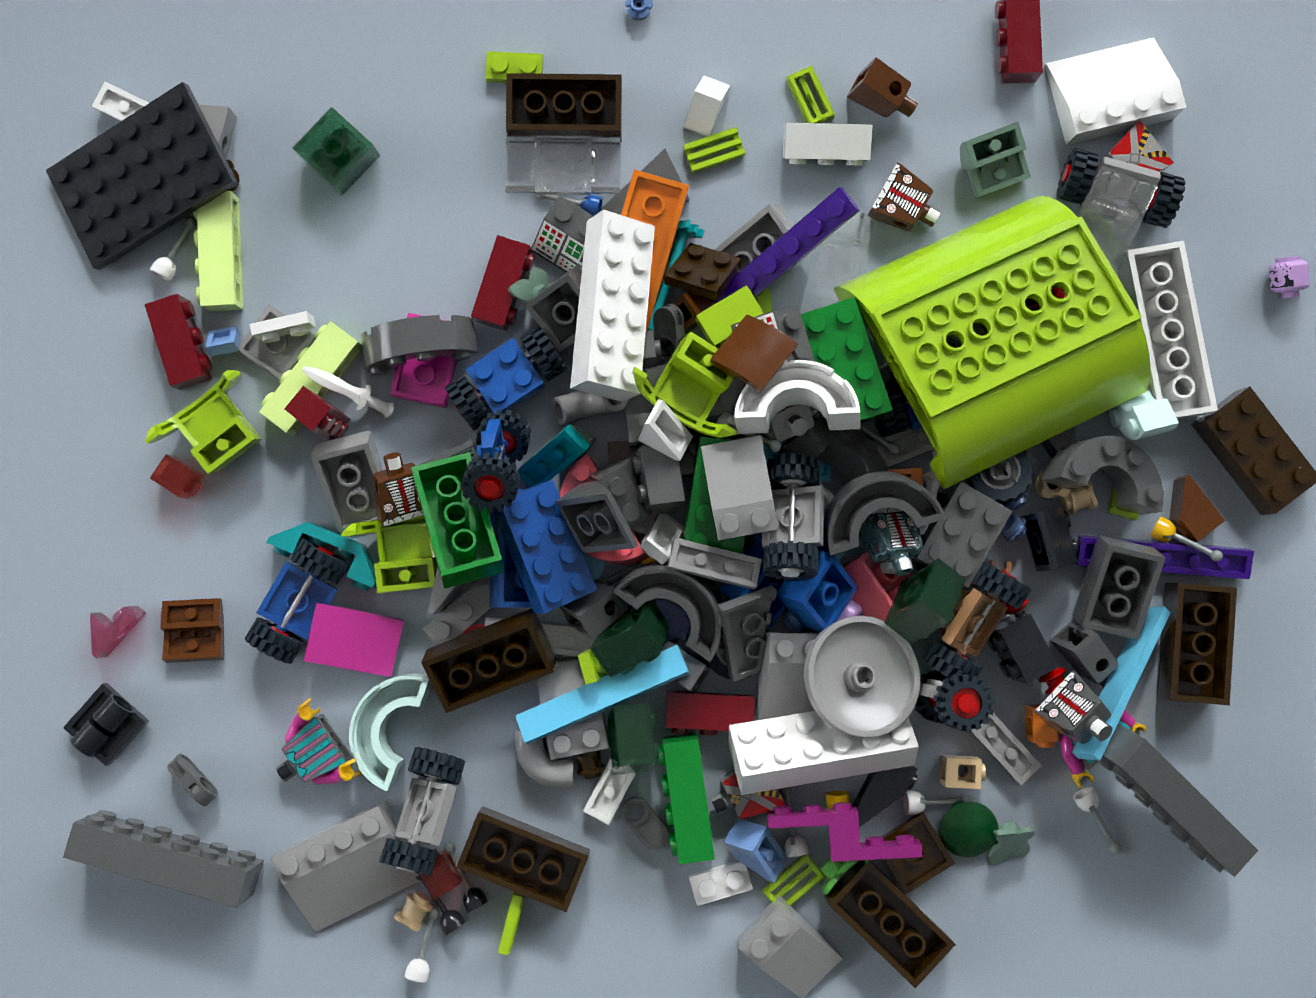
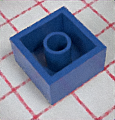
[776,550,858,632]

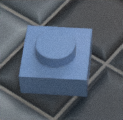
[206,326,240,356]

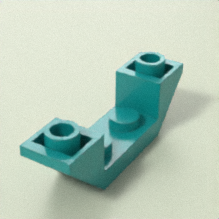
[266,522,377,591]

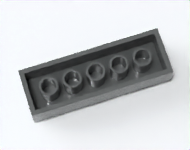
[1097,723,1259,877]
[63,810,264,908]

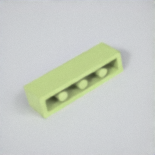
[193,191,243,312]
[259,321,363,436]

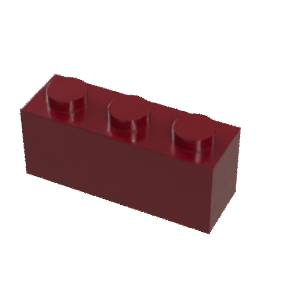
[995,0,1043,84]
[471,235,535,332]
[144,294,213,390]
[284,386,351,440]
[665,690,755,736]

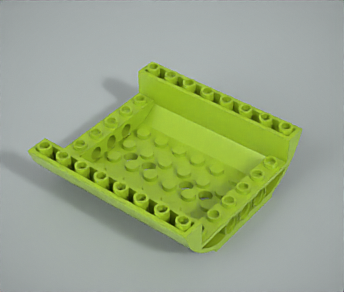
[833,196,1151,489]

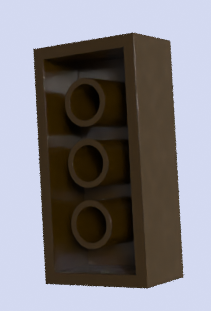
[506,73,622,142]
[1191,386,1316,515]
[1158,583,1237,706]
[421,608,557,713]
[456,806,590,913]
[824,860,956,988]

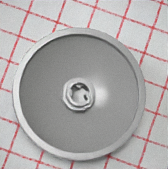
[804,616,920,738]

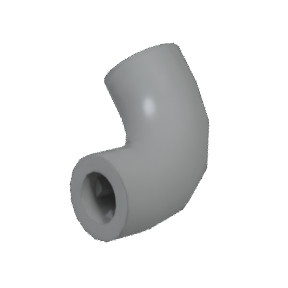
[552,391,628,425]
[515,729,573,788]

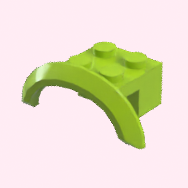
[671,285,772,349]
[632,331,738,438]
[145,370,262,474]
[341,515,438,593]

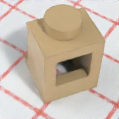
[940,754,986,789]

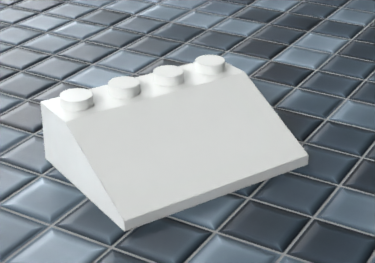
[1045,37,1187,145]

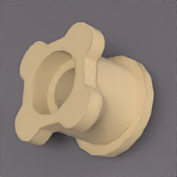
[1034,470,1070,499]
[1059,481,1098,515]
[394,891,433,932]

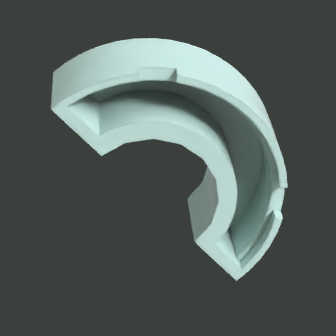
[1109,389,1179,440]
[349,673,432,791]

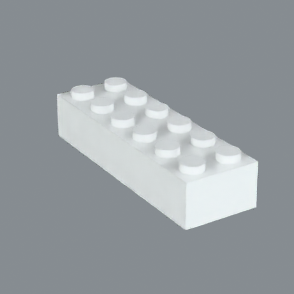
[570,209,655,402]
[1116,241,1218,419]
[728,711,919,795]

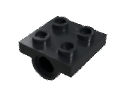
[63,683,149,766]

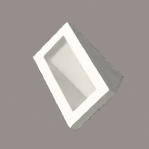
[683,76,730,137]
[638,400,693,461]

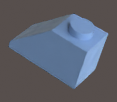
[724,818,787,883]

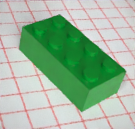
[801,297,893,433]
[682,433,745,554]
[411,452,503,589]
[657,733,715,864]

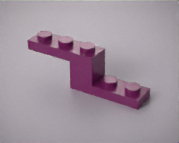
[768,802,923,862]

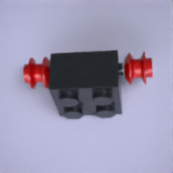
[987,598,1066,695]

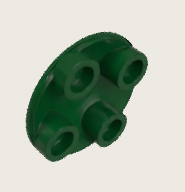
[939,800,998,858]

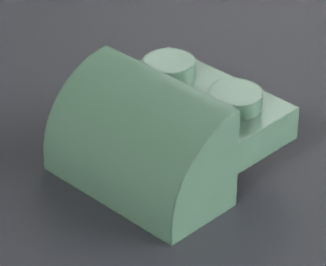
[960,122,1031,198]

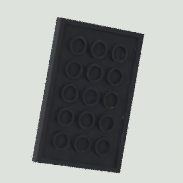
[46,82,238,270]

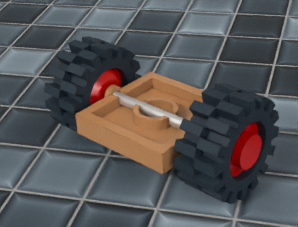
[924,561,1032,678]

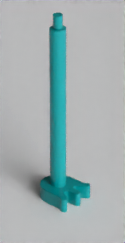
[647,219,705,334]

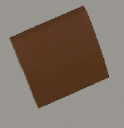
[710,314,798,394]
[160,598,224,663]

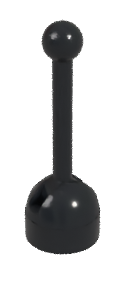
[416,872,466,936]

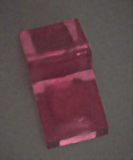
[90,606,146,658]

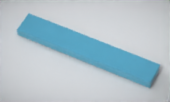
[1072,606,1171,761]
[516,645,690,745]

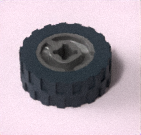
[966,450,1033,505]

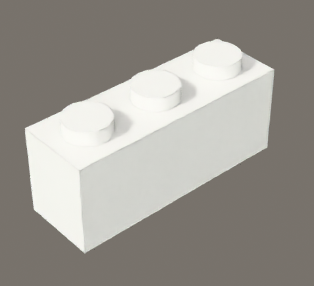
[783,123,873,166]

